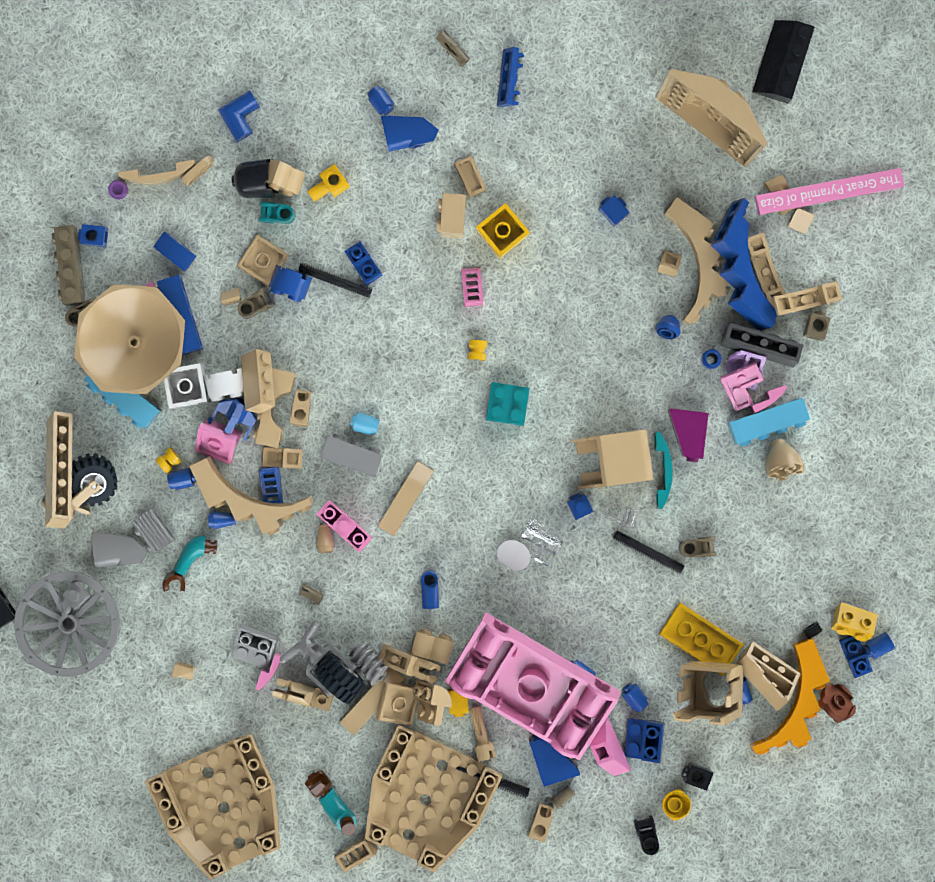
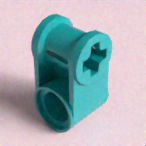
[258,202,296,224]

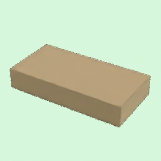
[454,155,487,198]

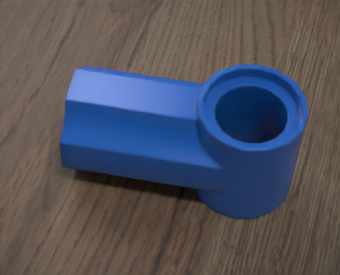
[421,570,439,609]

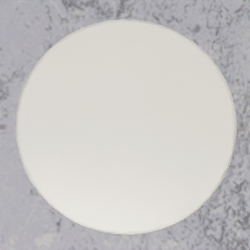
[497,540,530,571]

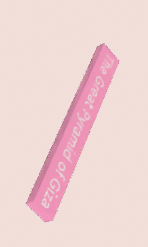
[754,168,905,215]

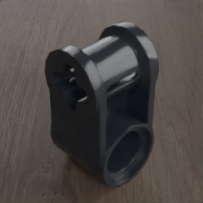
[633,815,659,855]

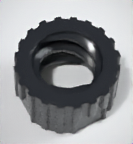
[803,622,822,639]

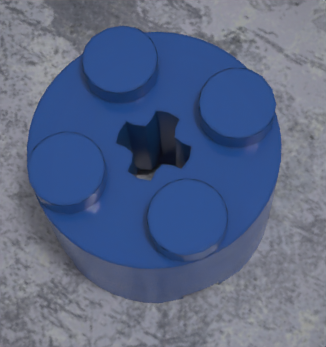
[269,264,312,302]

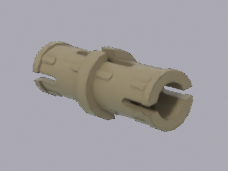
[436,30,470,67]

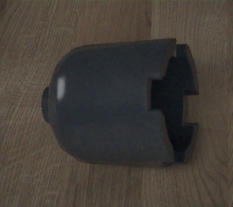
[231,159,279,198]

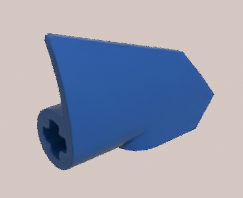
[381,116,439,152]

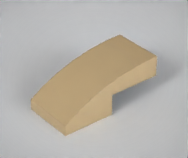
[261,447,303,469]

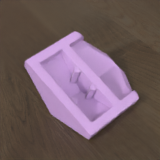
[726,349,767,391]

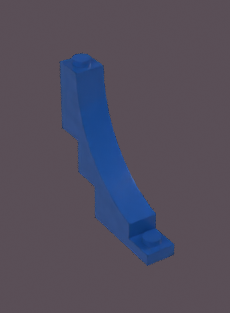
[711,198,777,331]

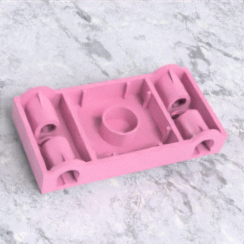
[445,612,620,760]

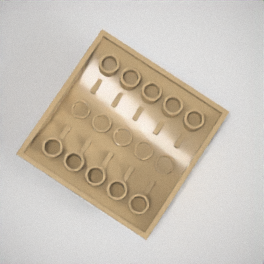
[656,69,768,168]

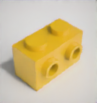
[831,602,878,641]

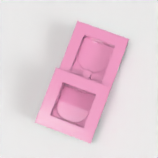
[749,385,787,413]
[255,653,282,690]

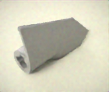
[91,532,148,569]

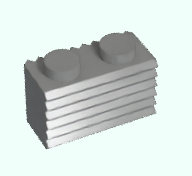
[132,509,175,554]

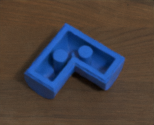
[217,90,260,143]

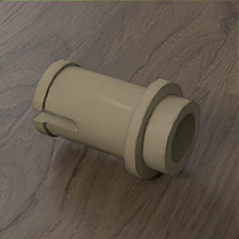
[298,583,324,605]
[551,785,575,809]

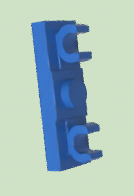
[497,47,524,107]

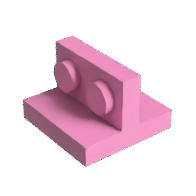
[195,418,243,465]

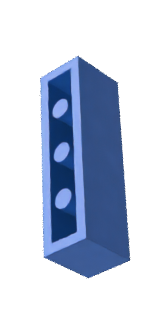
[157,275,203,356]

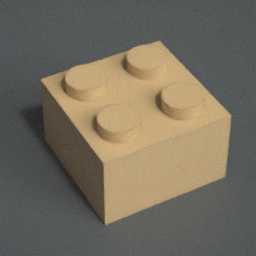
[437,193,466,238]

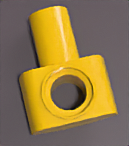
[307,164,350,202]

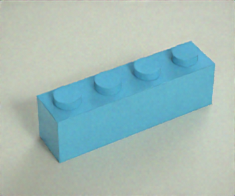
[84,376,161,429]
[728,398,810,447]

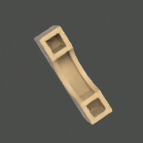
[253,368,296,448]

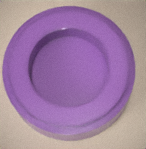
[108,180,128,200]

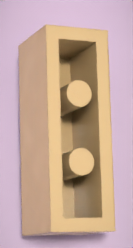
[241,349,275,414]

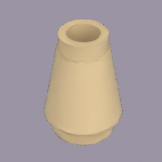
[316,525,335,553]

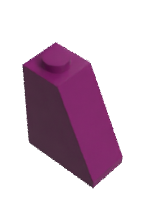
[668,408,709,462]

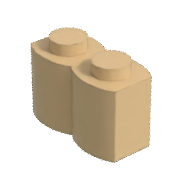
[266,159,306,197]
[410,629,454,664]

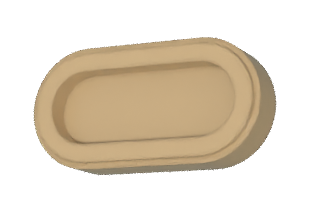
[181,155,214,186]

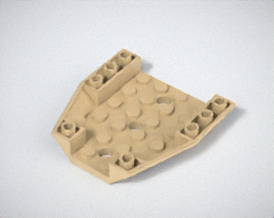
[365,725,503,872]
[145,733,281,880]

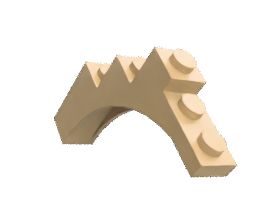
[664,197,729,325]
[190,456,314,535]

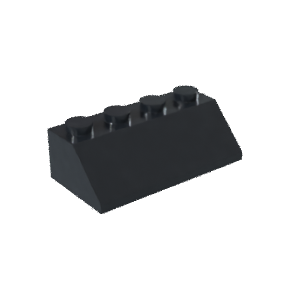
[752,20,815,104]

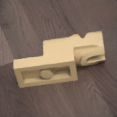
[378,644,440,683]
[272,677,334,712]

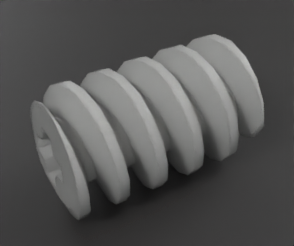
[349,642,388,686]

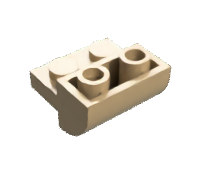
[413,680,452,726]

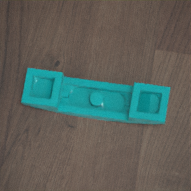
[654,432,673,509]

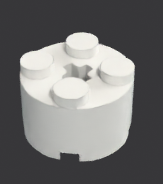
[203,368,244,402]

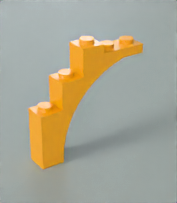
[750,638,830,755]

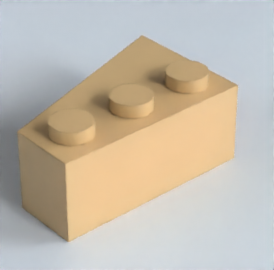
[736,641,801,711]

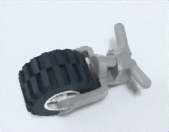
[280,621,366,704]

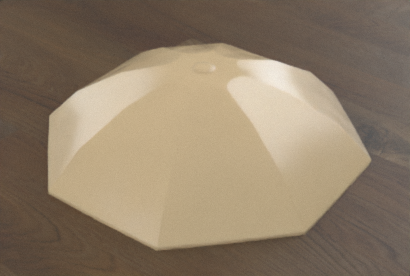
[74,284,185,394]

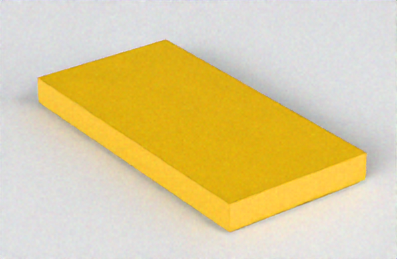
[659,602,744,676]

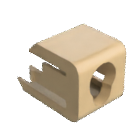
[570,429,654,490]
[672,661,743,726]

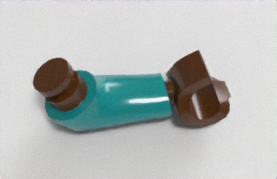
[162,536,217,592]
[305,770,357,836]

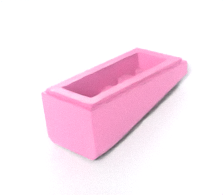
[461,268,484,307]

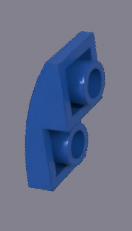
[153,232,197,272]
[344,241,383,286]
[839,636,873,678]

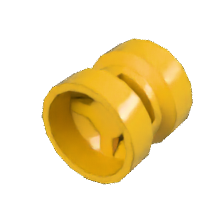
[467,340,488,361]
[155,447,182,474]

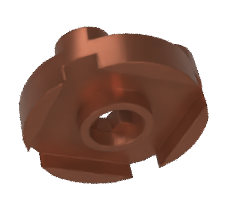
[818,683,856,723]

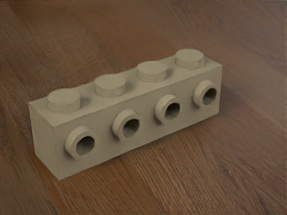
[52,225,86,306]

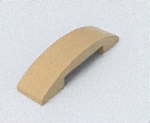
[118,160,197,185]
[748,232,786,308]
[772,281,842,316]
[378,461,434,536]
[340,667,404,735]

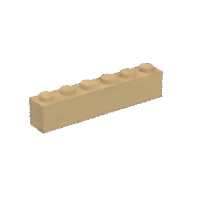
[45,411,73,529]

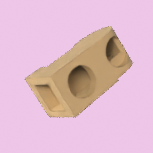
[290,390,312,427]
[527,802,554,843]

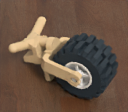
[41,453,118,520]

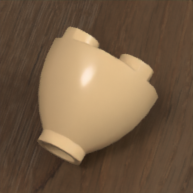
[765,439,805,481]

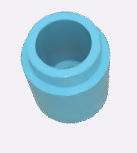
[350,412,380,435]

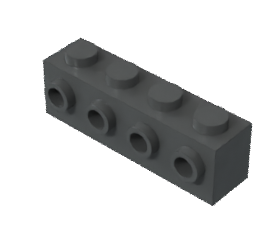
[720,322,803,368]

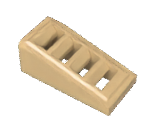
[334,836,378,873]

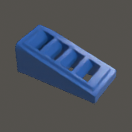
[259,467,283,503]

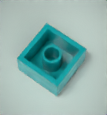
[486,382,530,426]

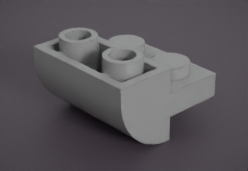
[232,624,279,669]

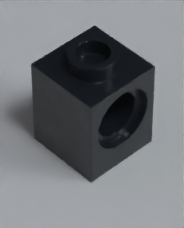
[682,762,713,791]

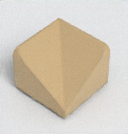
[171,662,196,680]

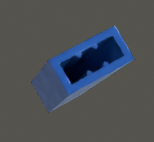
[529,734,580,787]

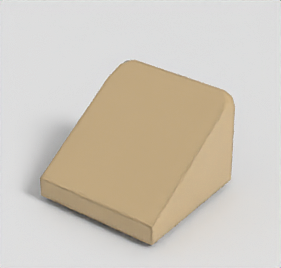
[788,208,815,234]
[657,250,682,277]
[221,288,242,306]

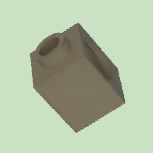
[803,311,831,341]

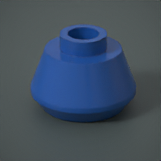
[655,315,681,340]

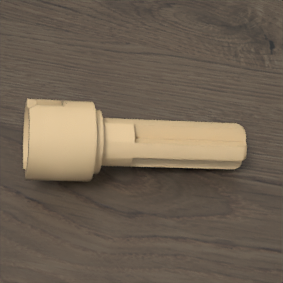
[470,706,496,762]

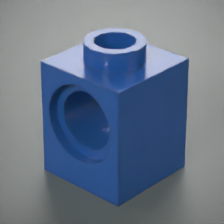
[78,224,108,248]

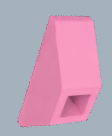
[316,500,372,553]
[590,717,631,776]

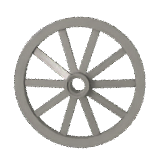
[14,571,120,677]

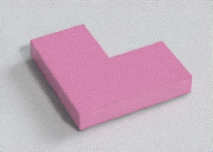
[720,362,763,412]

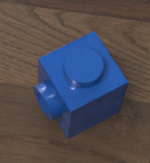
[599,195,630,227]
[567,492,594,520]

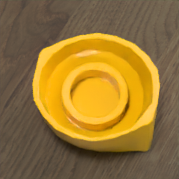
[662,788,691,821]

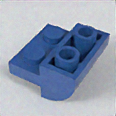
[625,718,665,763]

